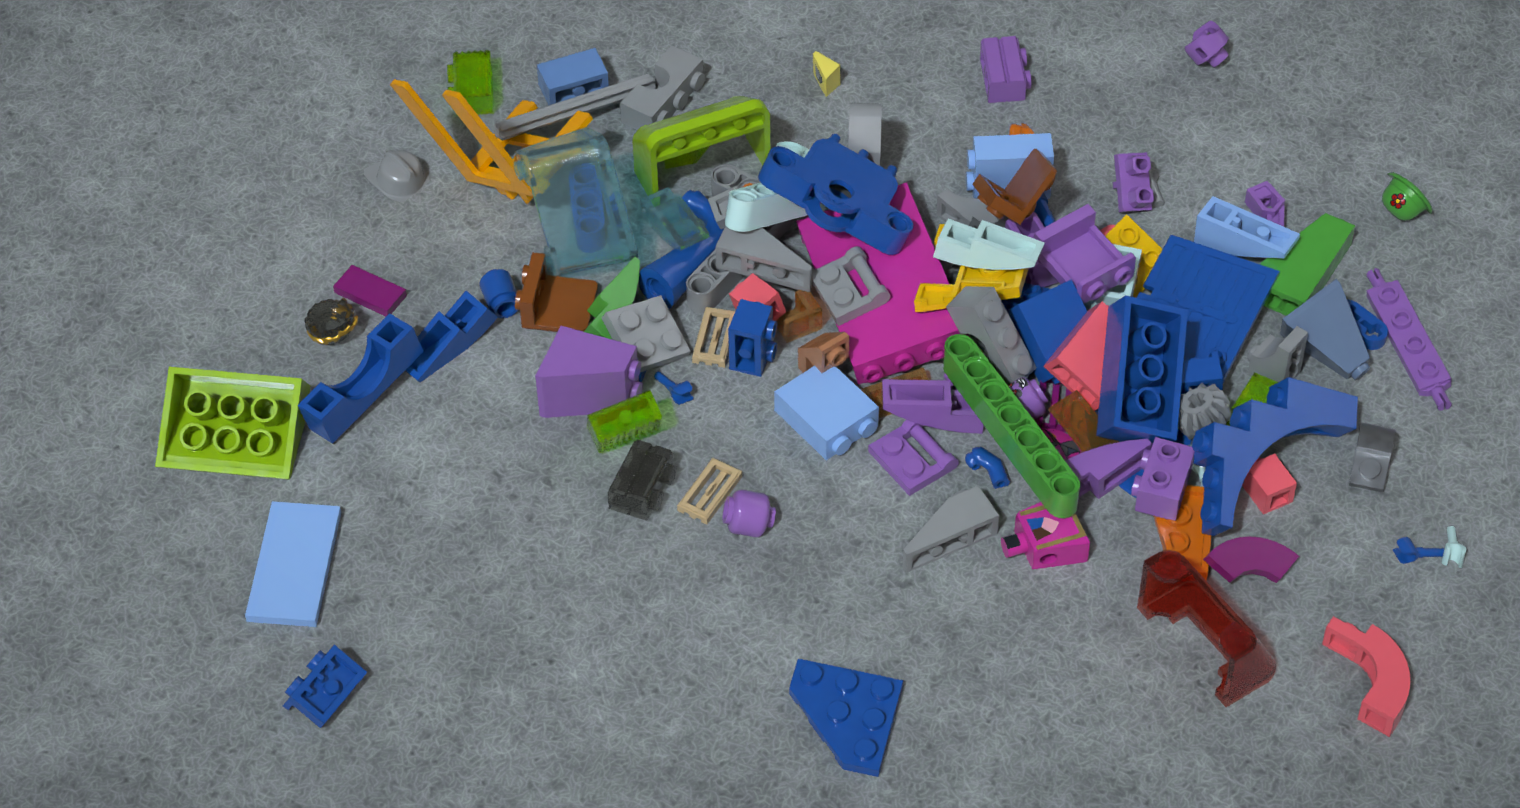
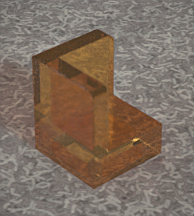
[777,290,822,343]

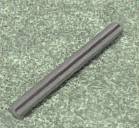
[493,74,656,141]

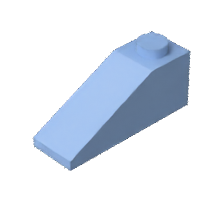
[1194,196,1300,259]

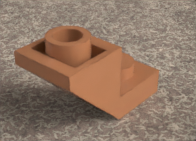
[798,332,849,373]

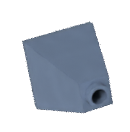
[1280,279,1371,380]

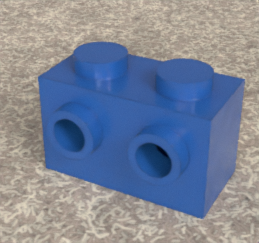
[728,299,777,377]

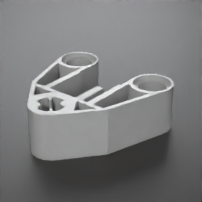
[848,103,882,166]

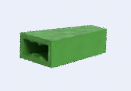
[1260,213,1355,316]

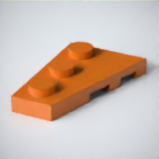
[1153,485,1211,581]

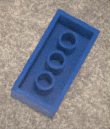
[1096,295,1188,445]

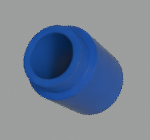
[479,269,518,318]

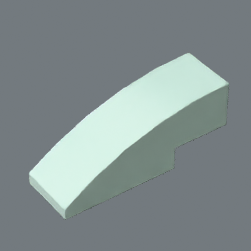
[933,218,1045,270]

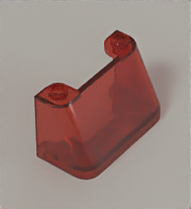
[1137,550,1276,707]

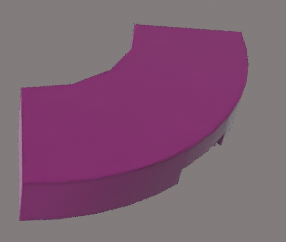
[1203,536,1299,583]

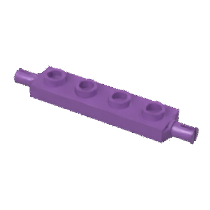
[1366,268,1452,411]

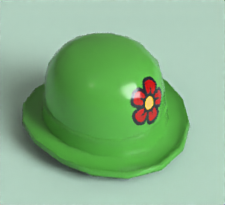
[1382,172,1433,221]

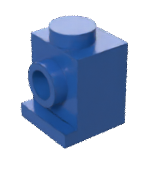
[1181,351,1223,394]

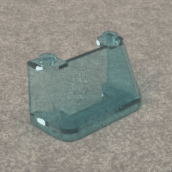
[514,127,638,277]

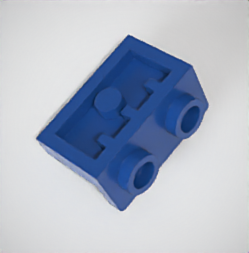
[283,645,367,728]

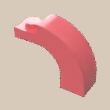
[1322,616,1410,737]

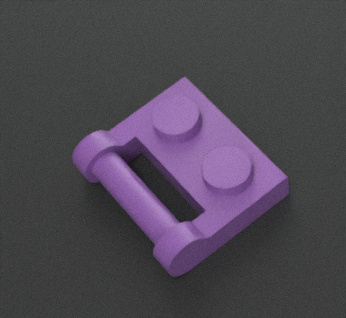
[868,420,959,496]

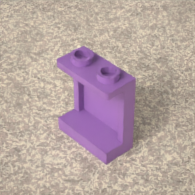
[1034,204,1136,303]

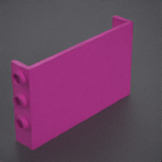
[796,182,970,385]

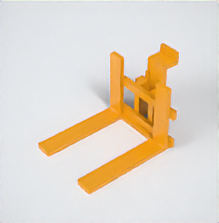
[390,79,603,204]

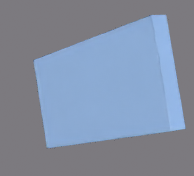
[245,501,341,627]

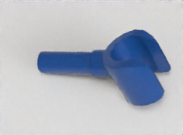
[654,371,694,405]
[1393,537,1444,564]

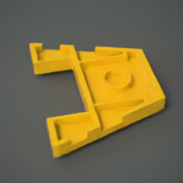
[914,224,1029,312]

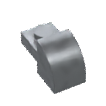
[1349,423,1396,493]

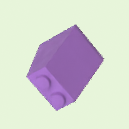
[535,326,643,418]

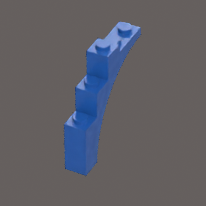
[1192,377,1358,536]

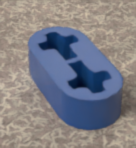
[1347,300,1388,350]

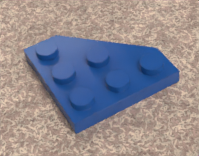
[789,659,903,777]

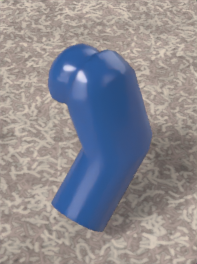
[965,447,1010,489]

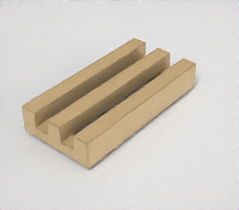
[692,307,735,368]
[677,458,742,525]

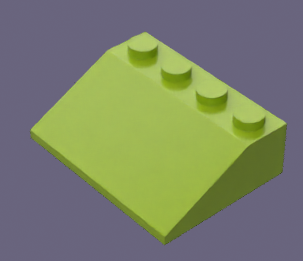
[155,366,310,480]

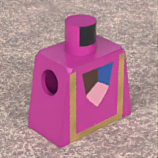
[1001,502,1090,569]

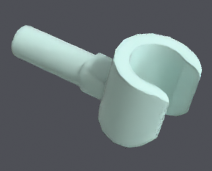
[1441,526,1466,568]

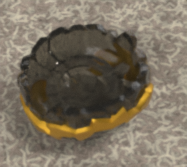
[304,298,358,345]

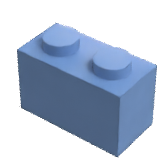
[537,48,609,105]

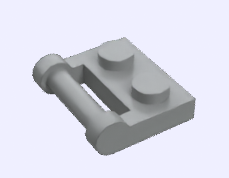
[812,247,890,326]

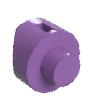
[1185,20,1229,67]

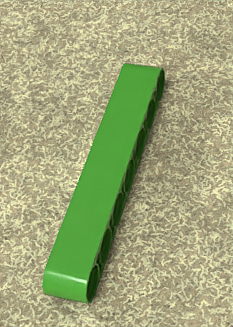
[943,334,1080,518]

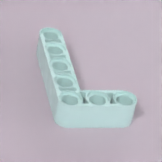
[725,141,829,232]

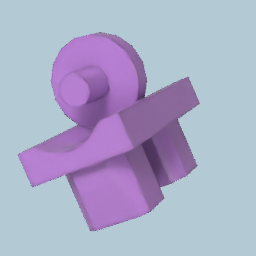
[1112,152,1154,213]

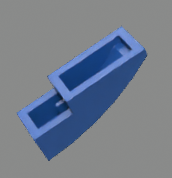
[406,291,498,382]

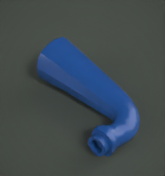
[638,190,724,309]

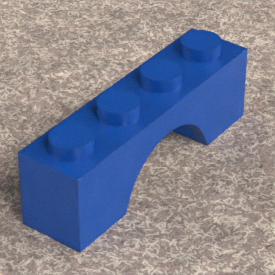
[298,313,424,444]

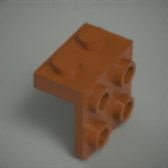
[972,149,1057,225]
[515,252,598,332]

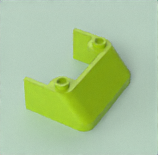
[632,96,771,206]

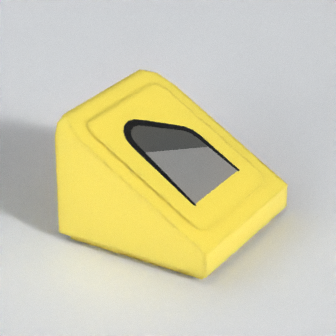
[813,51,840,97]

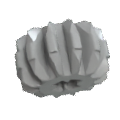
[1178,383,1231,440]

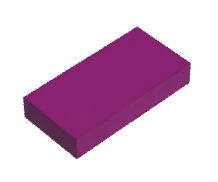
[333,265,407,317]

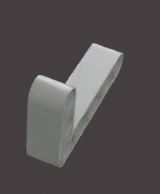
[686,164,792,314]

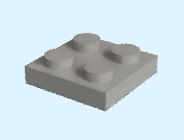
[601,295,691,372]

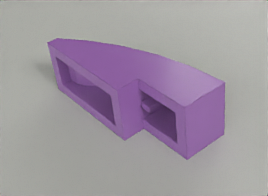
[882,379,984,434]
[1065,439,1152,499]

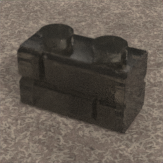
[608,439,677,521]

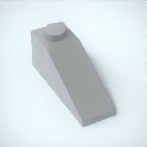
[716,226,812,293]
[903,485,999,573]

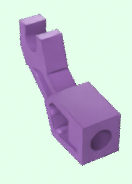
[1245,181,1285,227]

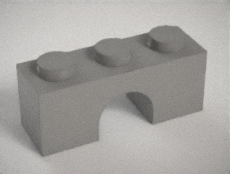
[620,45,705,130]
[946,286,1037,385]

